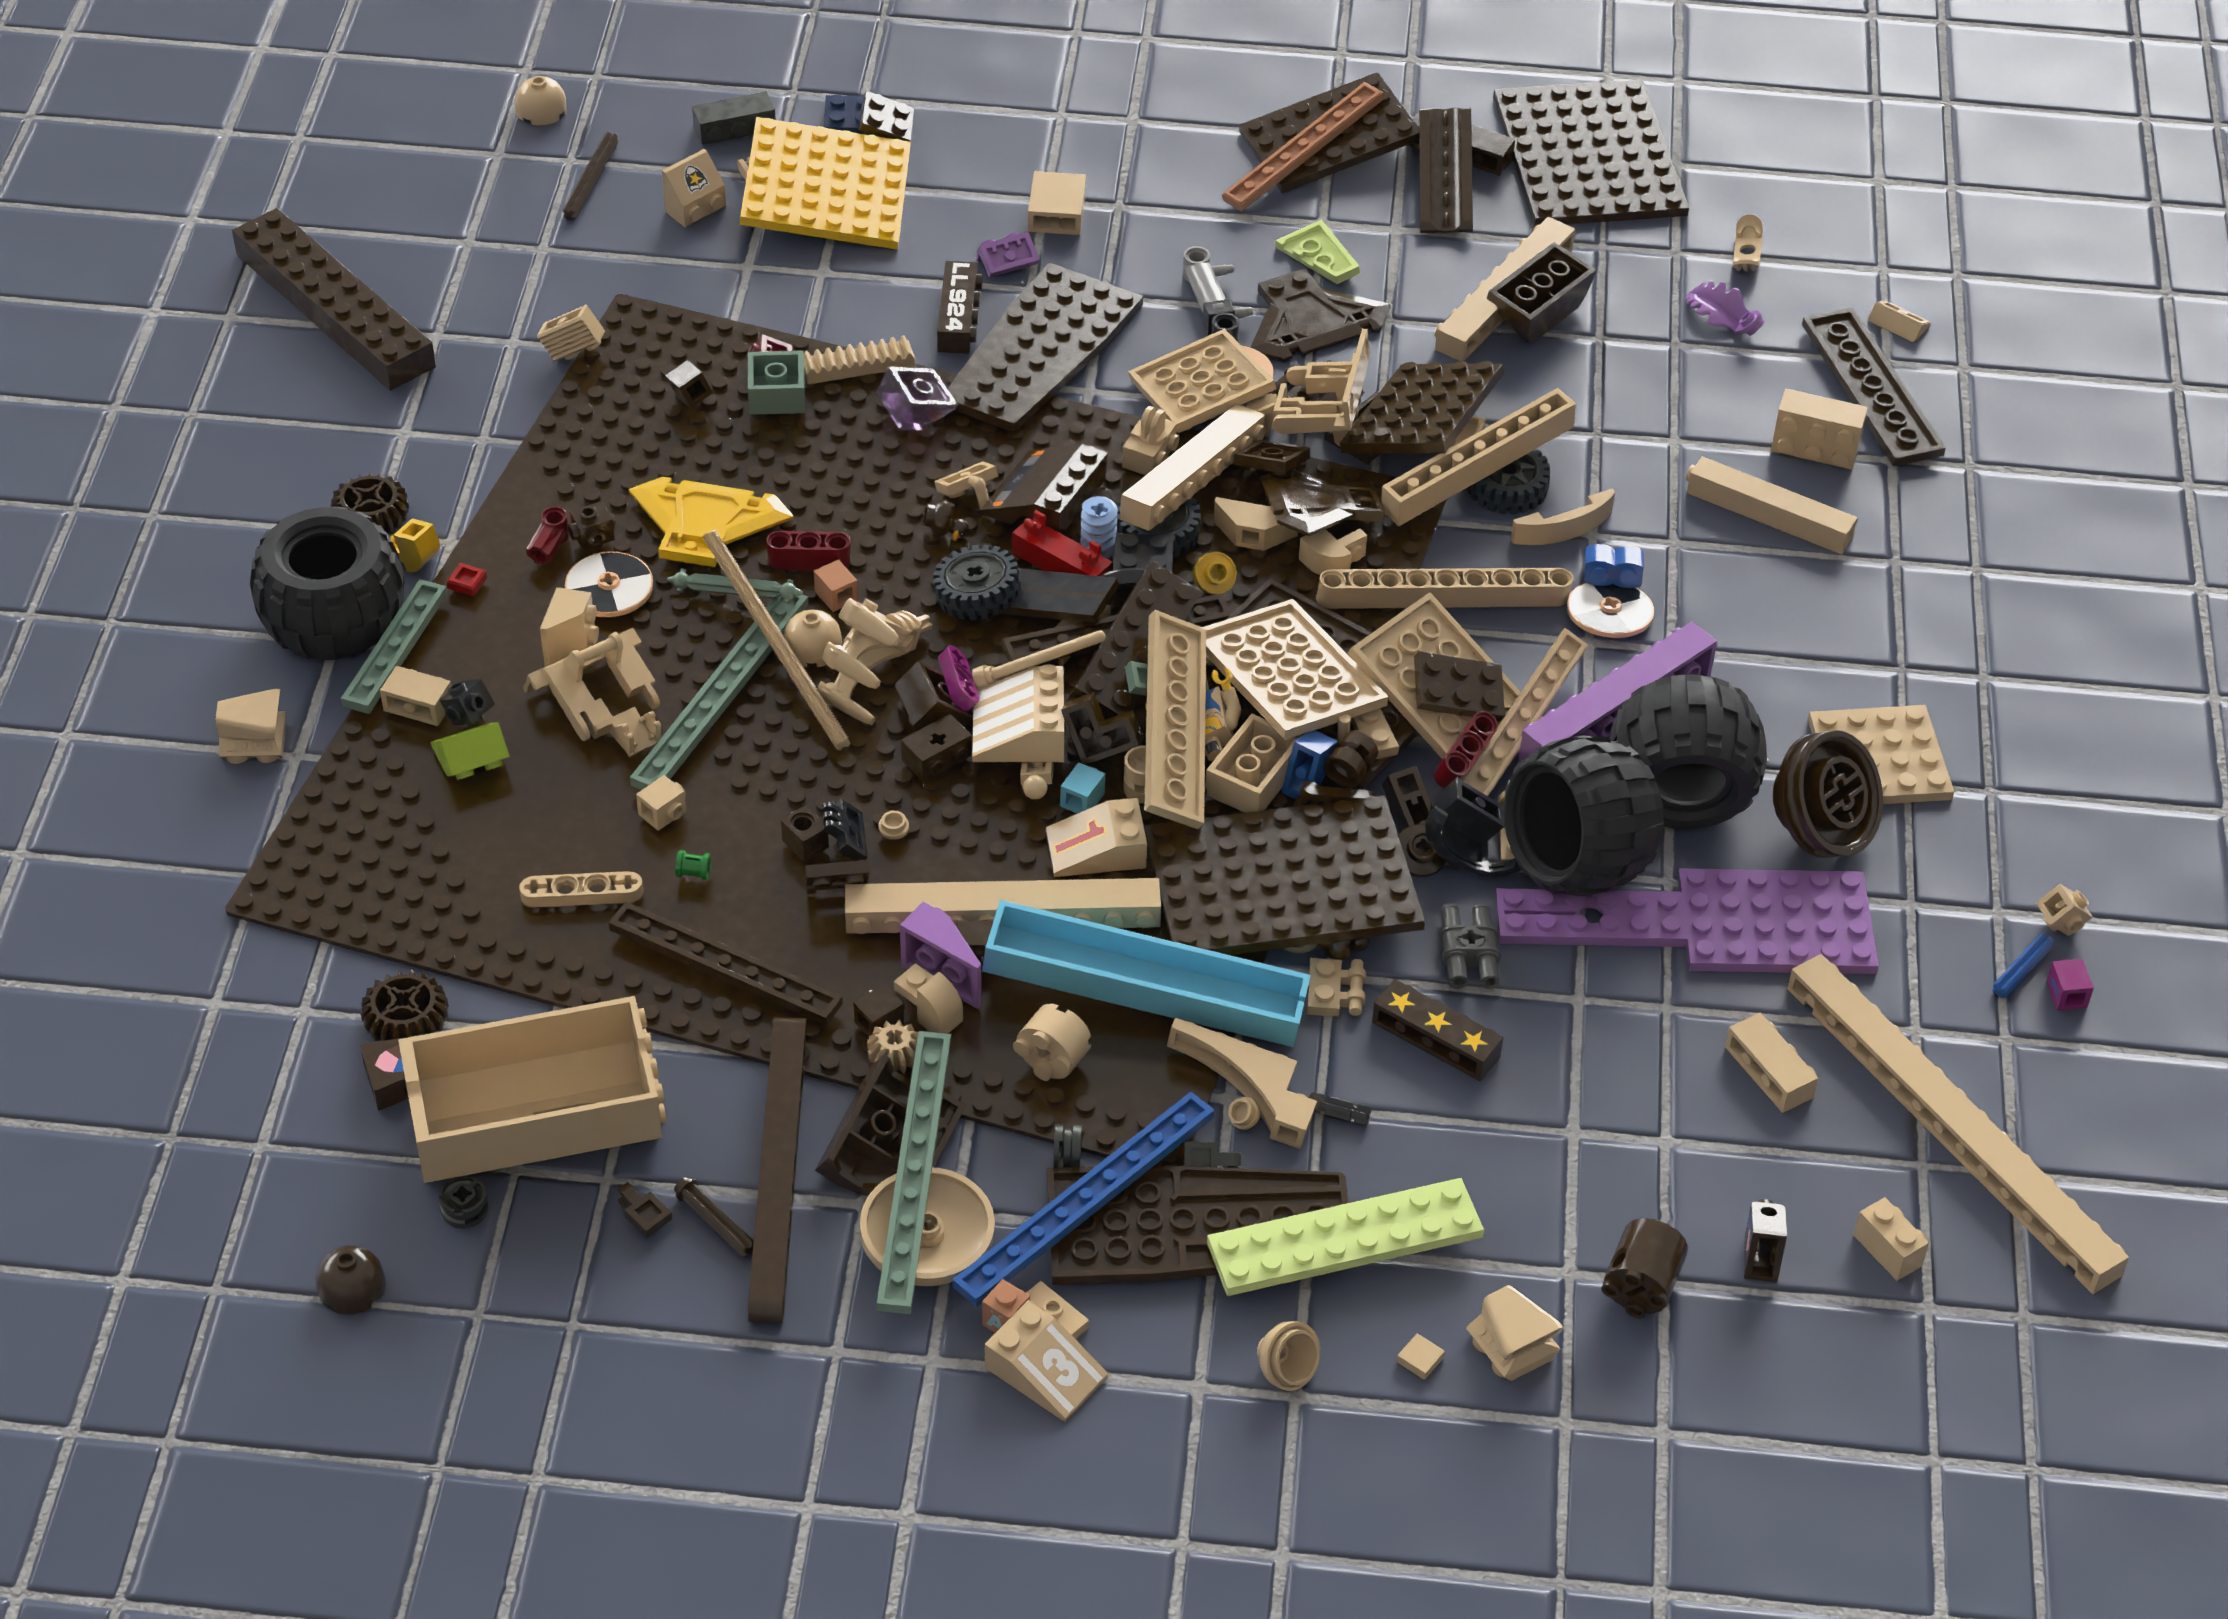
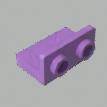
[975,232,1040,278]

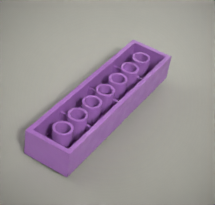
[1518,621,1717,763]

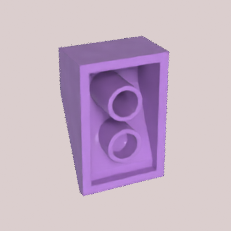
[900,901,981,1009]

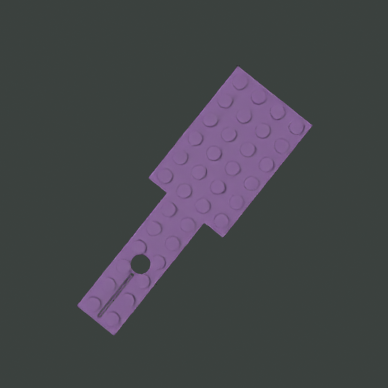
[1495,868,1879,974]

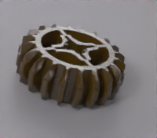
[330,473,409,534]
[360,970,449,1041]

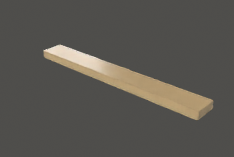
[1462,628,1588,796]

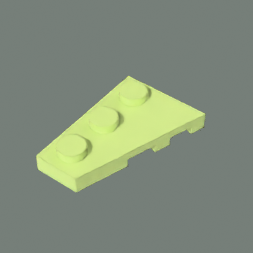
[1275,219,1360,284]

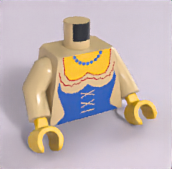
[1145,667,1242,762]

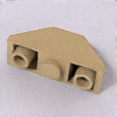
[1214,497,1298,551]

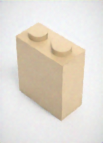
[1028,171,1086,235]

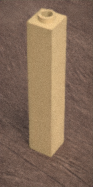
[1686,456,1858,555]

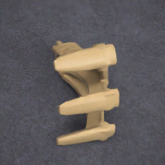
[818,598,933,725]

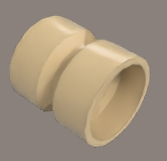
[1124,746,1146,803]

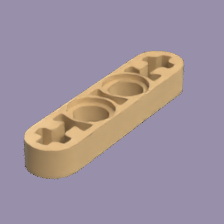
[519,871,643,907]

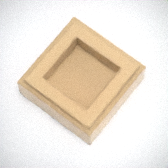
[1397,1333,1445,1380]

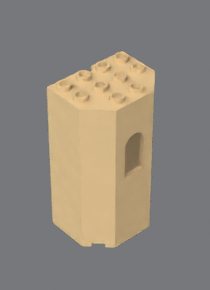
[398,996,667,1183]

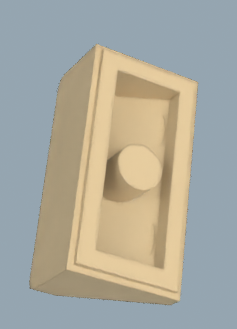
[1868,301,1931,342]

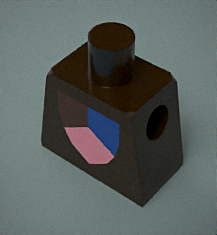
[360,1037,409,1111]
[1744,1199,1787,1282]

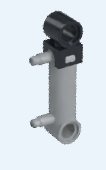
[1183,246,1253,342]

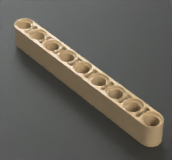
[1316,568,1573,609]

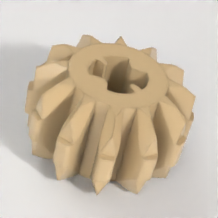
[867,1020,918,1074]

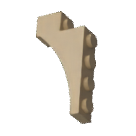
[1167,1018,1317,1149]

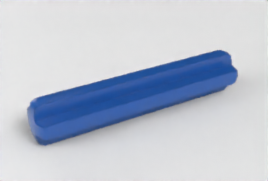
[1992,933,2054,998]

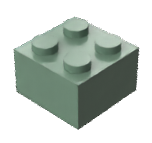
[748,351,805,414]

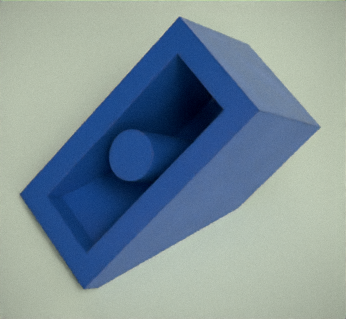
[1281,730,1338,799]

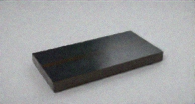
[999,568,1119,623]

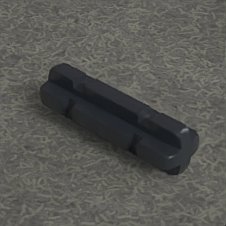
[1309,1092,1371,1125]

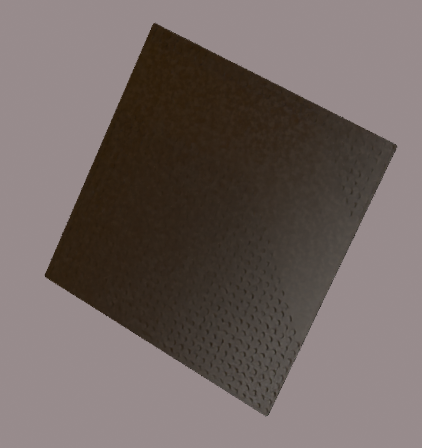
[225,294,1448,1166]

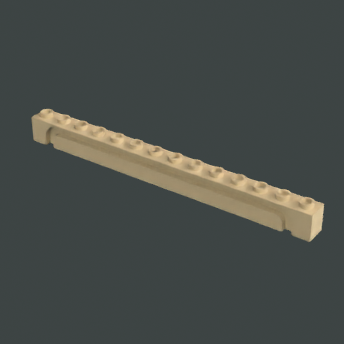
[1787,954,2129,1294]

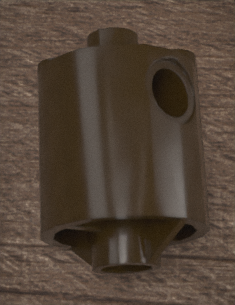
[1601,1218,1689,1318]

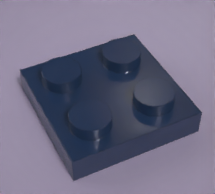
[824,95,870,135]

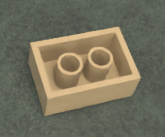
[1771,388,1868,470]
[1205,714,1302,813]

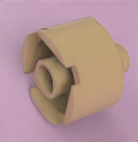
[1013,1004,1091,1081]

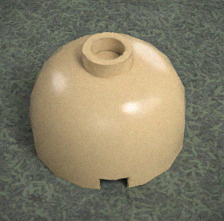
[515,76,567,125]
[783,609,842,667]

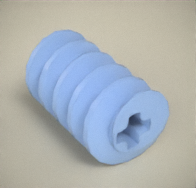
[1080,496,1118,559]

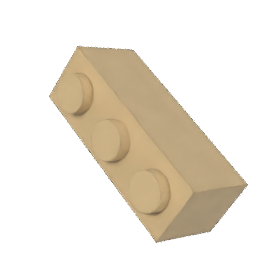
[1725,1012,1818,1113]

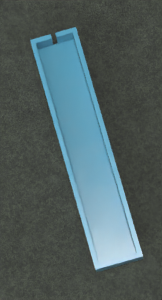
[982,900,1311,1047]

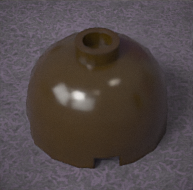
[316,1245,386,1315]

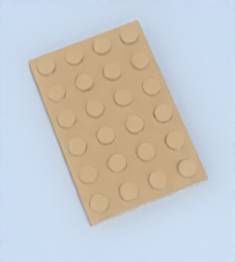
[1347,592,1543,759]
[1202,599,1388,740]

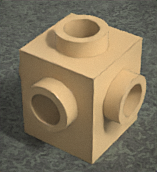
[2036,884,2093,936]

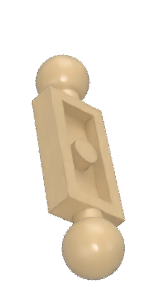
[1020,762,1054,799]

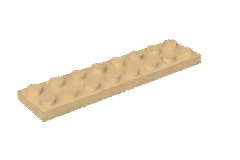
[1144,610,1206,829]

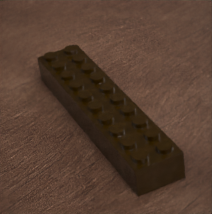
[232,208,436,391]

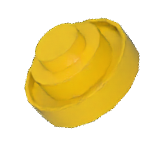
[1193,552,1237,595]

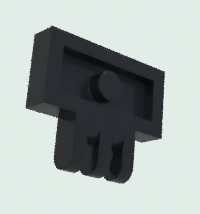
[821,799,868,861]

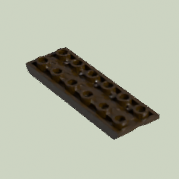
[1419,107,1473,233]

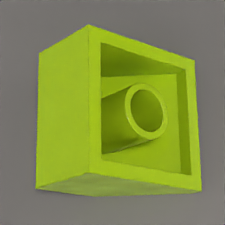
[431,722,510,780]

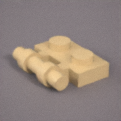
[1307,958,1366,1017]

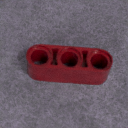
[766,531,851,570]
[1434,711,1498,788]

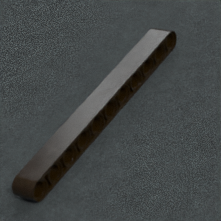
[748,1017,807,1323]

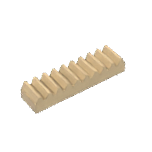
[804,335,915,384]

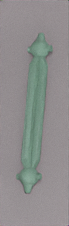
[667,569,803,604]

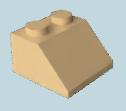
[540,587,599,667]

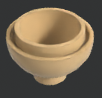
[1257,1321,1320,1391]

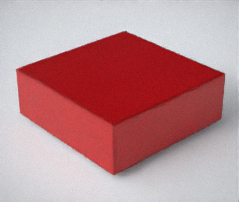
[447,563,487,597]

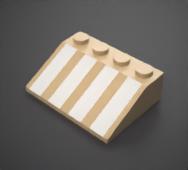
[972,664,1064,762]

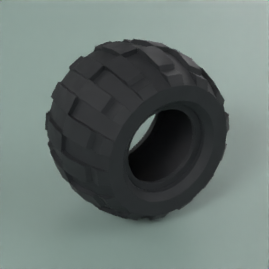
[250,507,405,661]
[1610,675,1767,829]
[1503,735,1664,896]

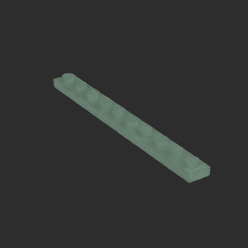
[630,594,808,790]
[877,1031,951,1314]

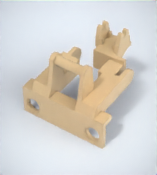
[1246,329,1370,446]
[523,628,661,757]

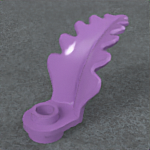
[1685,280,1765,336]

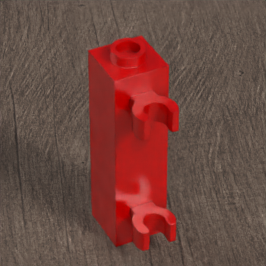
[1012,510,1113,576]

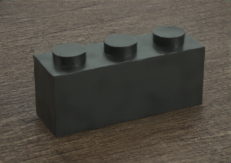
[692,91,776,145]

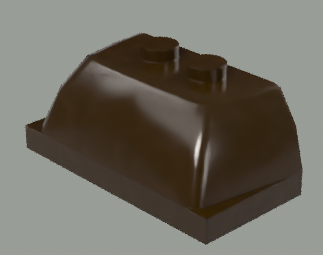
[1487,242,1596,344]

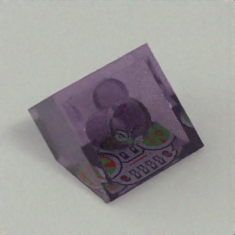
[876,367,958,430]

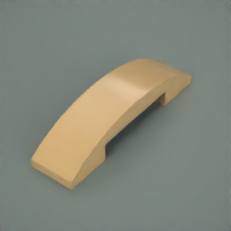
[1511,488,1615,545]

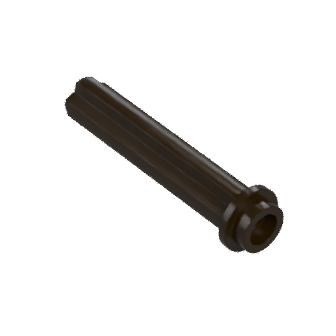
[674,1177,754,1257]

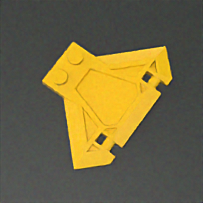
[629,477,794,567]

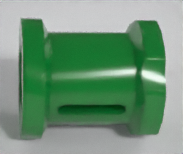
[675,850,712,881]

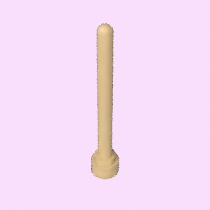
[972,630,1106,689]

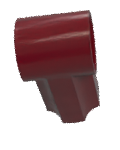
[526,506,570,565]

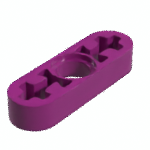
[938,645,980,711]

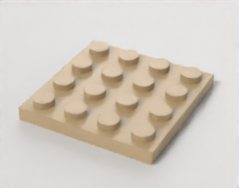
[1128,329,1276,433]
[1808,705,1954,804]

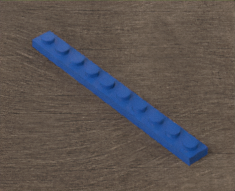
[952,1092,1215,1307]

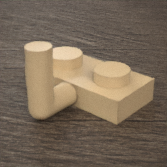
[1337,708,1399,759]

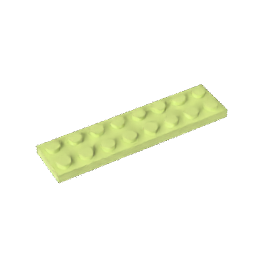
[1207,1178,1484,1296]

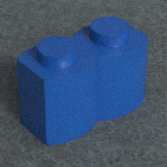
[1584,544,1644,588]

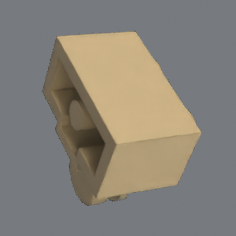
[1122,406,1179,475]

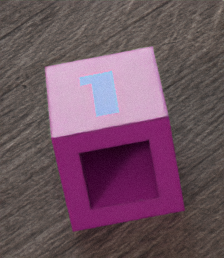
[2046,959,2094,1011]

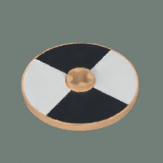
[565,552,653,617]
[1567,583,1654,638]

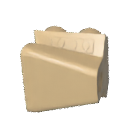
[216,689,287,764]
[1466,1285,1564,1381]

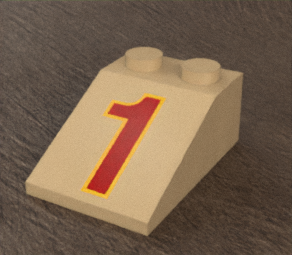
[1046,798,1147,877]

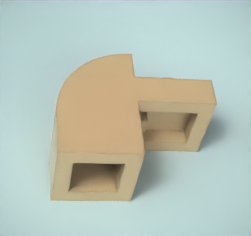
[1299,529,1367,575]
[894,963,963,1034]

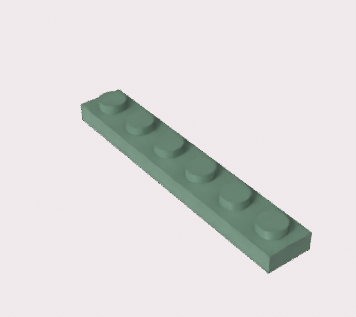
[341,579,447,714]

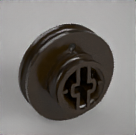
[1773,730,1883,858]

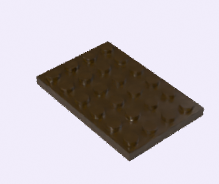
[1239,72,1420,193]
[1339,361,1504,453]

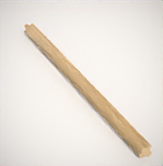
[703,530,851,750]

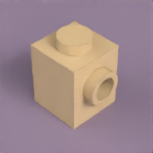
[636,775,686,831]

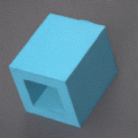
[1060,762,1105,814]

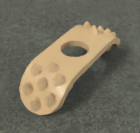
[1732,214,1763,271]

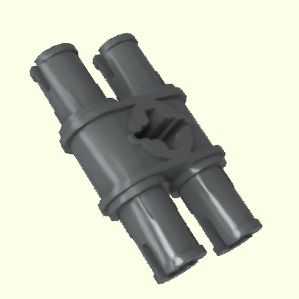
[1439,904,1501,989]

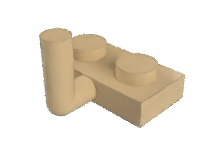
[934,462,998,511]

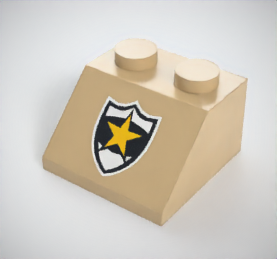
[662,149,726,227]

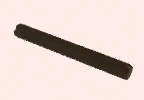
[562,132,618,220]

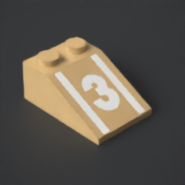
[985,1300,1108,1422]

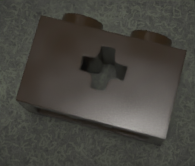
[901,714,972,782]

